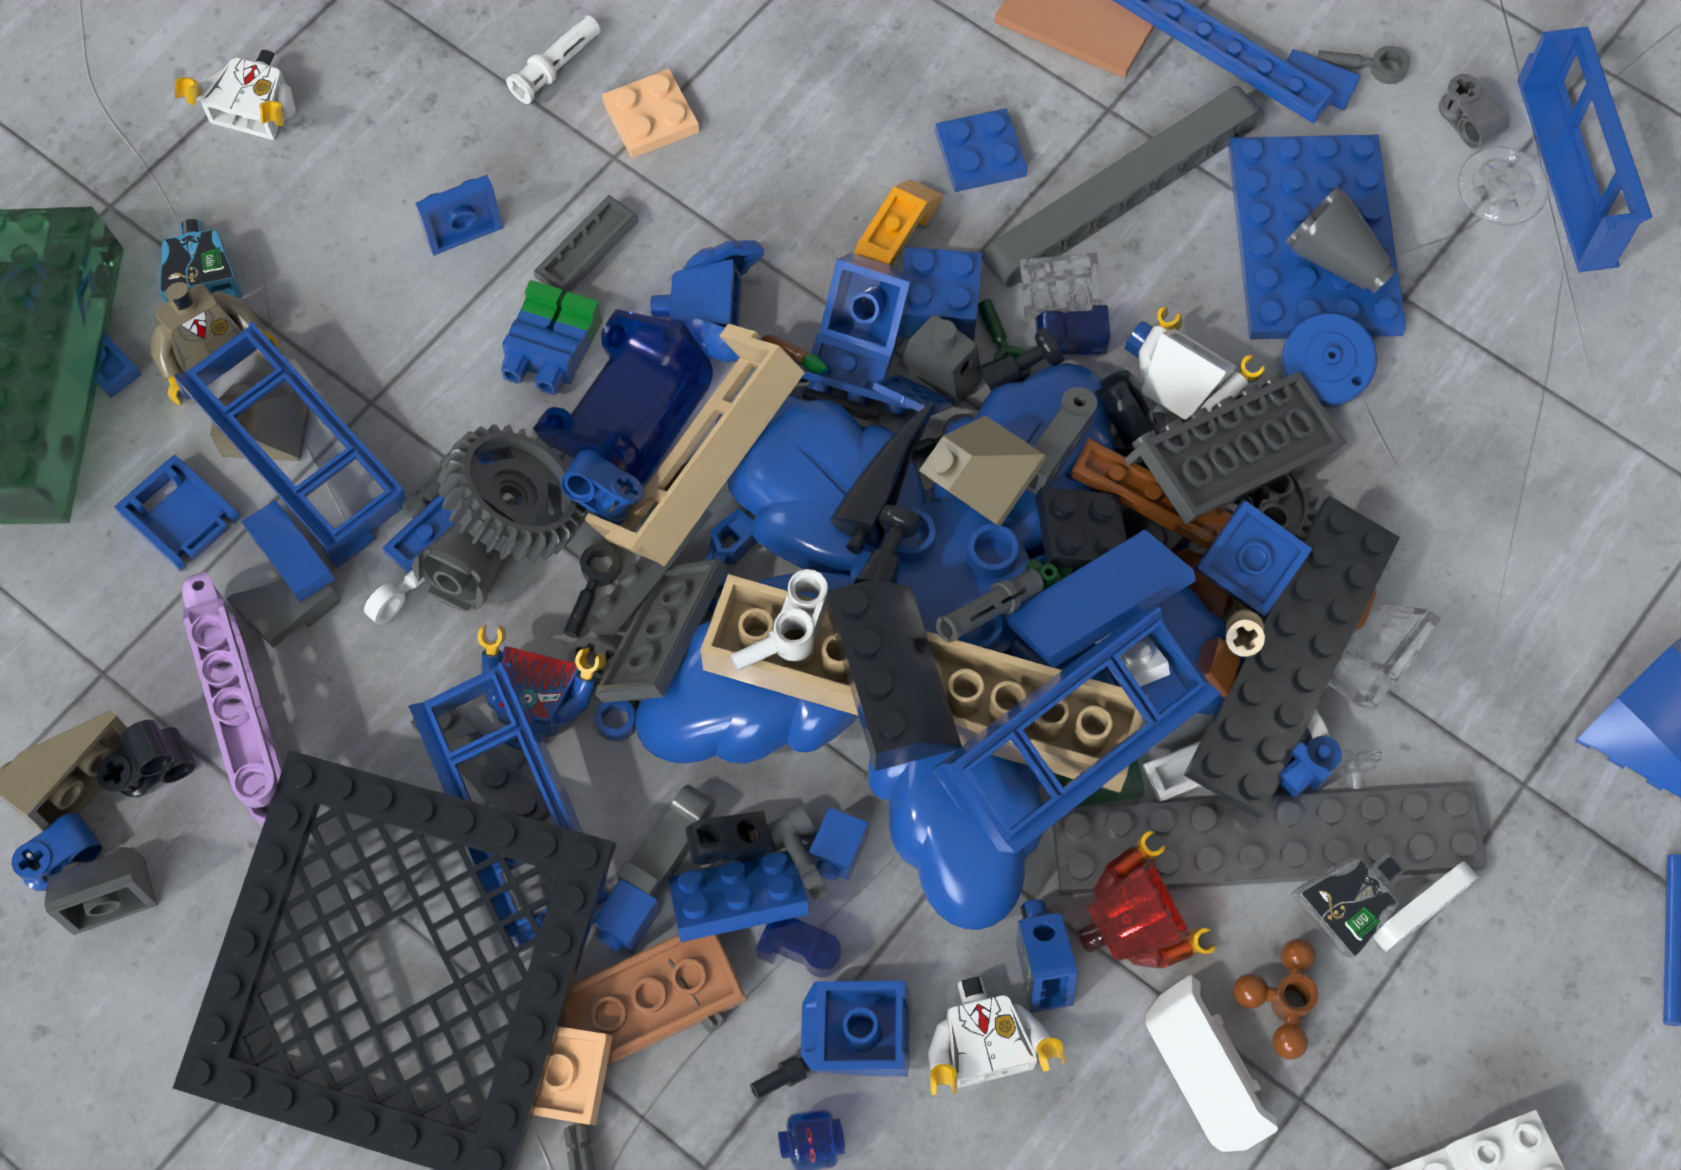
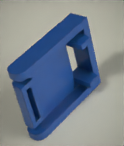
[114,454,241,572]

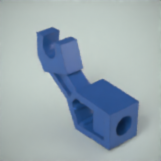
[706,508,758,614]

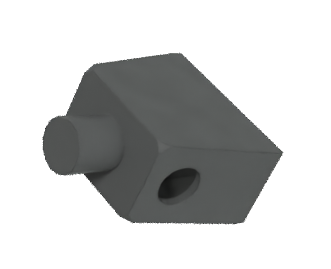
[900,315,982,406]

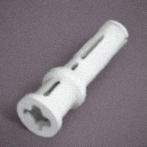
[506,15,601,104]

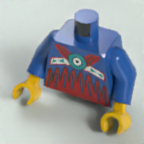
[477,624,606,751]

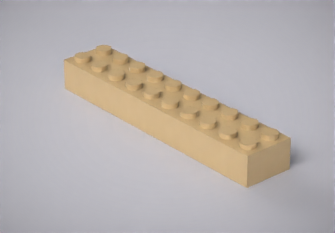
[700,574,1149,792]

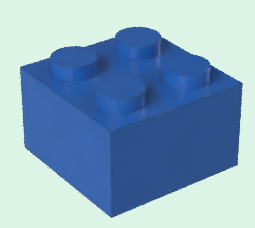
[898,247,982,341]

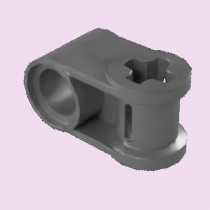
[1438,74,1509,149]

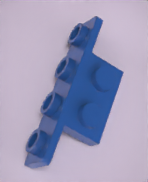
[802,334,916,416]

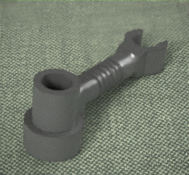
[767,802,830,902]

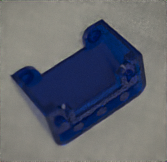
[533,309,713,485]

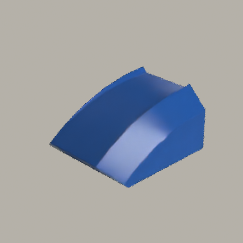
[801,980,910,1077]

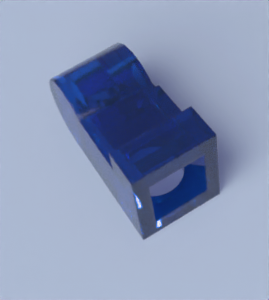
[1035,305,1111,355]
[756,918,841,978]

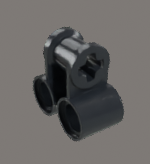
[97,719,196,798]

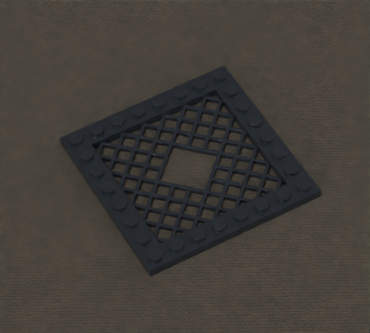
[172,750,616,1170]

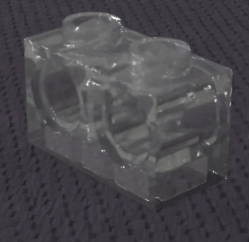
[1020,252,1102,320]

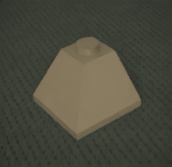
[210,384,309,461]
[919,416,1048,527]

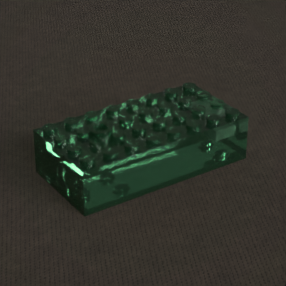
[0,206,124,524]

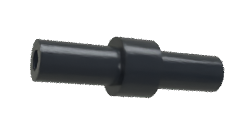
[750,1055,811,1100]

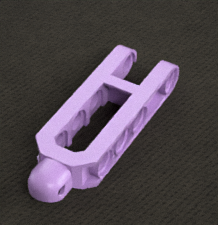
[182,572,283,826]

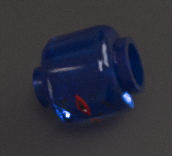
[778,1109,846,1170]

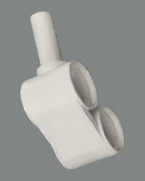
[730,569,828,671]

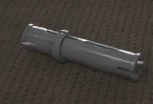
[936,569,1044,642]

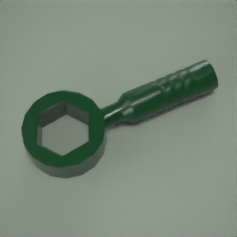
[978,299,1031,382]

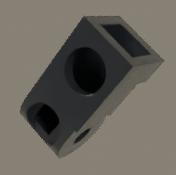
[685,810,773,865]

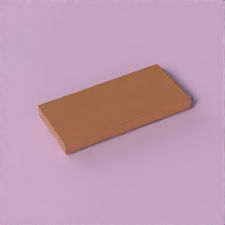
[995,0,1155,78]
[562,934,748,1066]

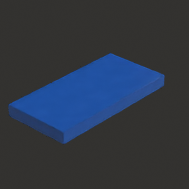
[1004,530,1196,668]

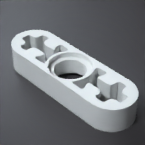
[1372,861,1479,953]

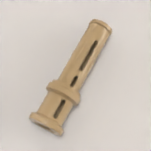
[1226,599,1265,657]

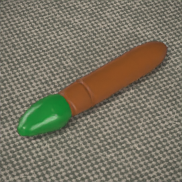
[761,335,827,373]

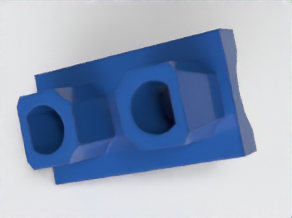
[1278,736,1342,798]

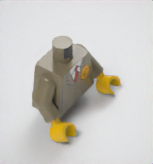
[150,282,279,406]

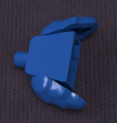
[650,240,764,363]

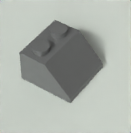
[44,847,157,935]

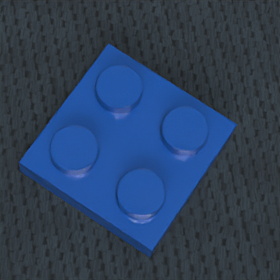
[935,108,1027,192]
[415,175,503,256]
[1194,500,1312,617]

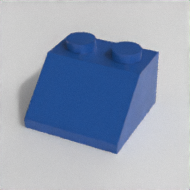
[819,253,912,357]

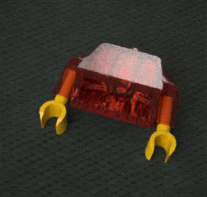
[1078,831,1216,969]

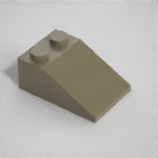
[0,711,127,832]

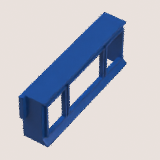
[1517,26,1653,273]
[174,321,406,568]
[931,606,1221,853]
[408,662,610,945]

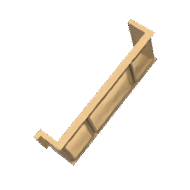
[584,324,805,567]

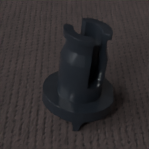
[1096,370,1171,457]

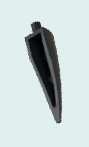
[830,402,935,555]

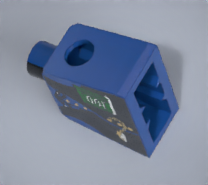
[1016,899,1078,1013]

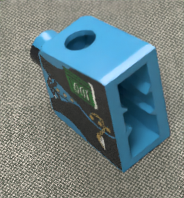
[160,219,243,303]

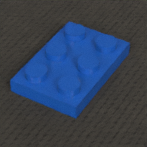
[668,851,809,942]

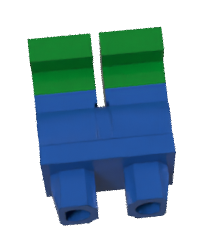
[501,280,602,395]

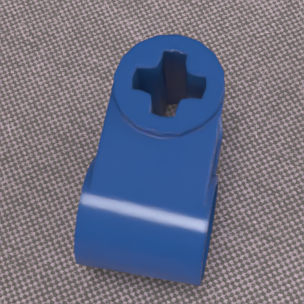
[560,450,644,525]
[11,812,103,891]

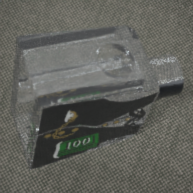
[1291,854,1403,958]

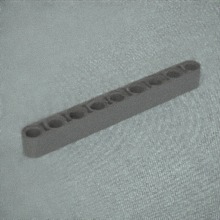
[982,86,1264,287]

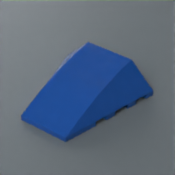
[1576,637,1681,798]

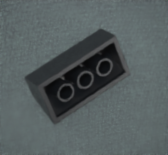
[827,580,962,771]

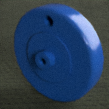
[1280,312,1377,407]

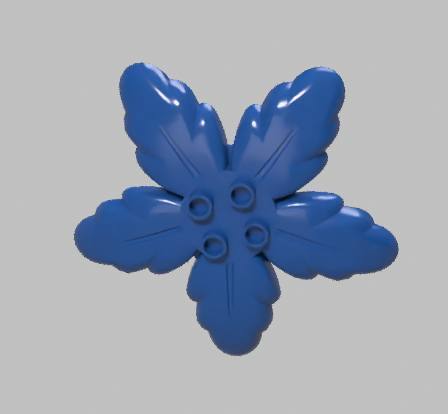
[635,363,1244,930]

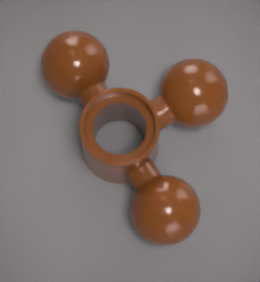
[1233,939,1318,1060]

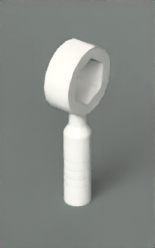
[364,570,425,625]

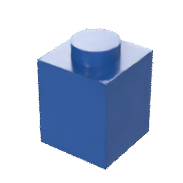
[809,807,868,881]
[592,878,660,954]

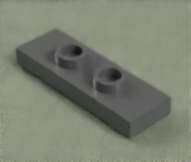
[534,195,638,296]

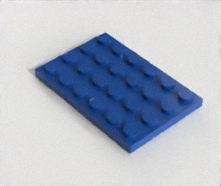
[1228,134,1406,339]

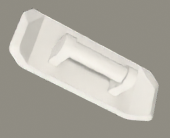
[1146,975,1278,1152]

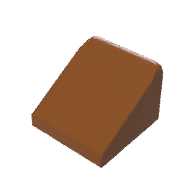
[1197,637,1240,697]

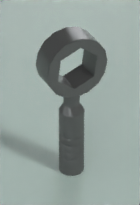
[1317,46,1410,84]

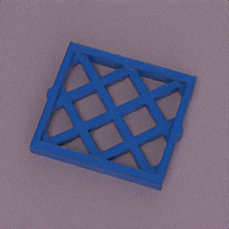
[872,374,955,416]

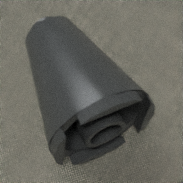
[412,522,501,611]

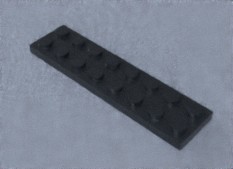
[1184,496,1400,818]

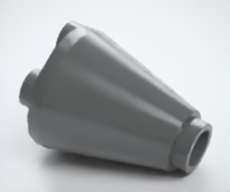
[1286,187,1396,294]

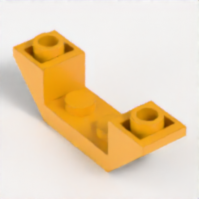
[854,179,944,267]

